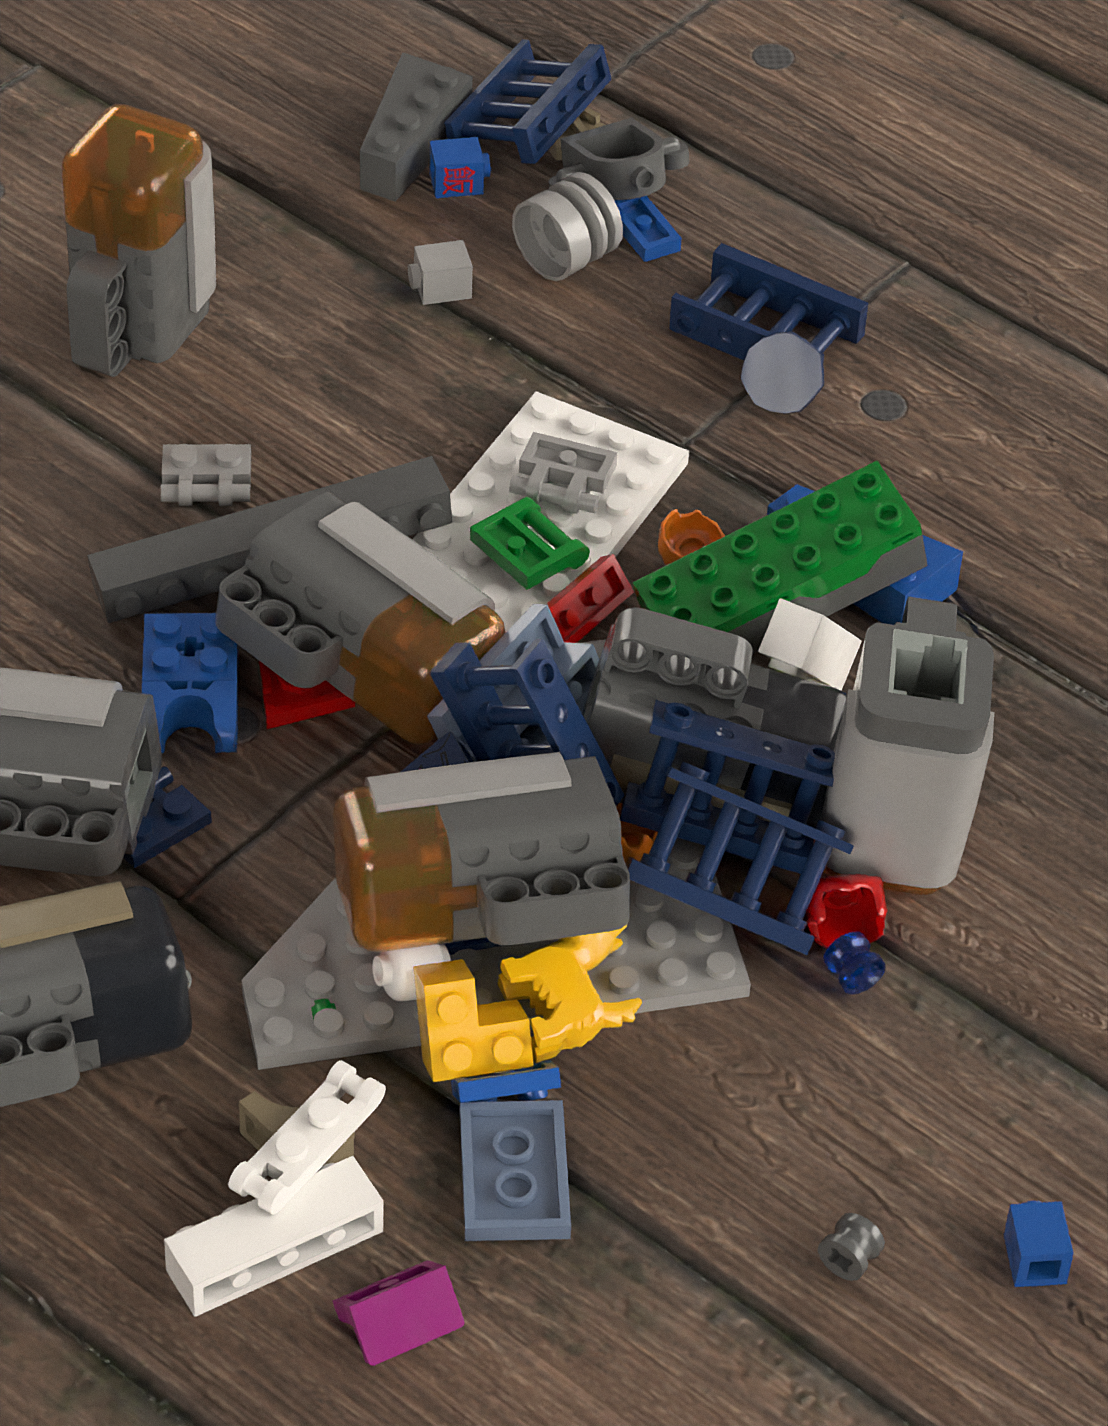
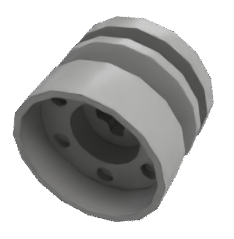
[512,172,623,281]

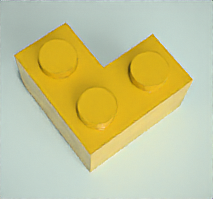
[413,959,534,1082]

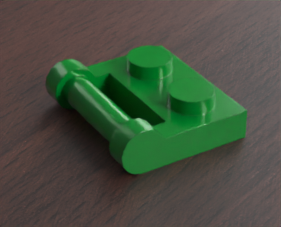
[470,497,590,590]

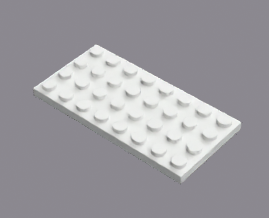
[412,391,689,652]

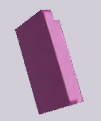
[333,1260,465,1366]

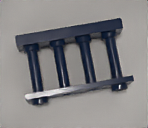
[444,39,612,164]
[669,243,868,361]
[429,639,625,806]
[619,700,835,874]
[626,762,854,955]

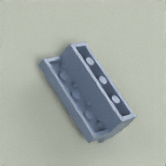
[427,604,599,762]

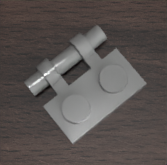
[509,432,617,514]
[161,444,251,506]

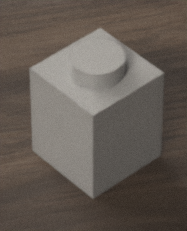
[408,240,473,305]

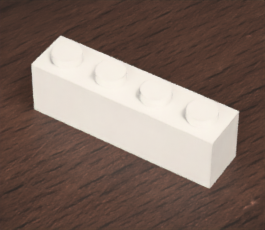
[758,598,862,691]
[164,1156,383,1317]

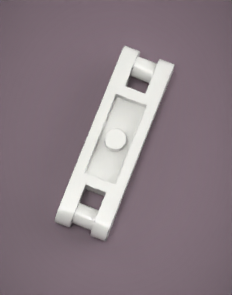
[228,1060,386,1215]

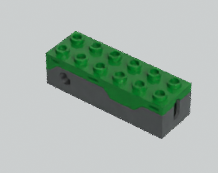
[633,461,928,654]

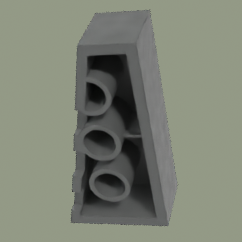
[360,52,473,202]

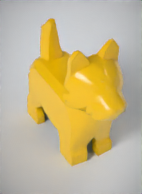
[498,925,642,1063]

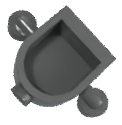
[548,118,690,200]

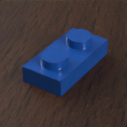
[614,196,682,262]
[451,1060,561,1103]

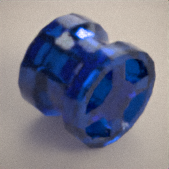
[823,931,886,995]

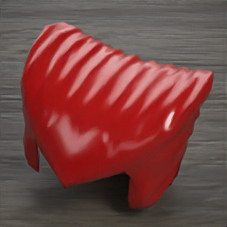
[803,874,888,951]

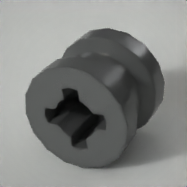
[818,1213,885,1281]

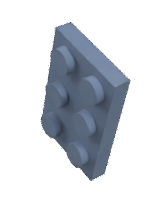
[460,1100,571,1241]

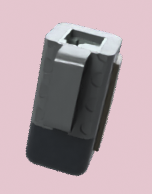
[582,607,847,828]
[0,881,192,1107]

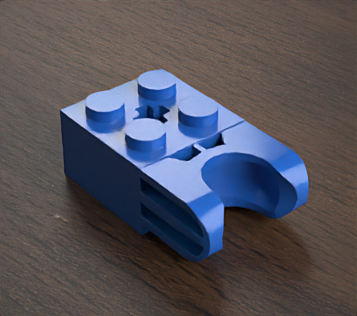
[142,613,239,753]

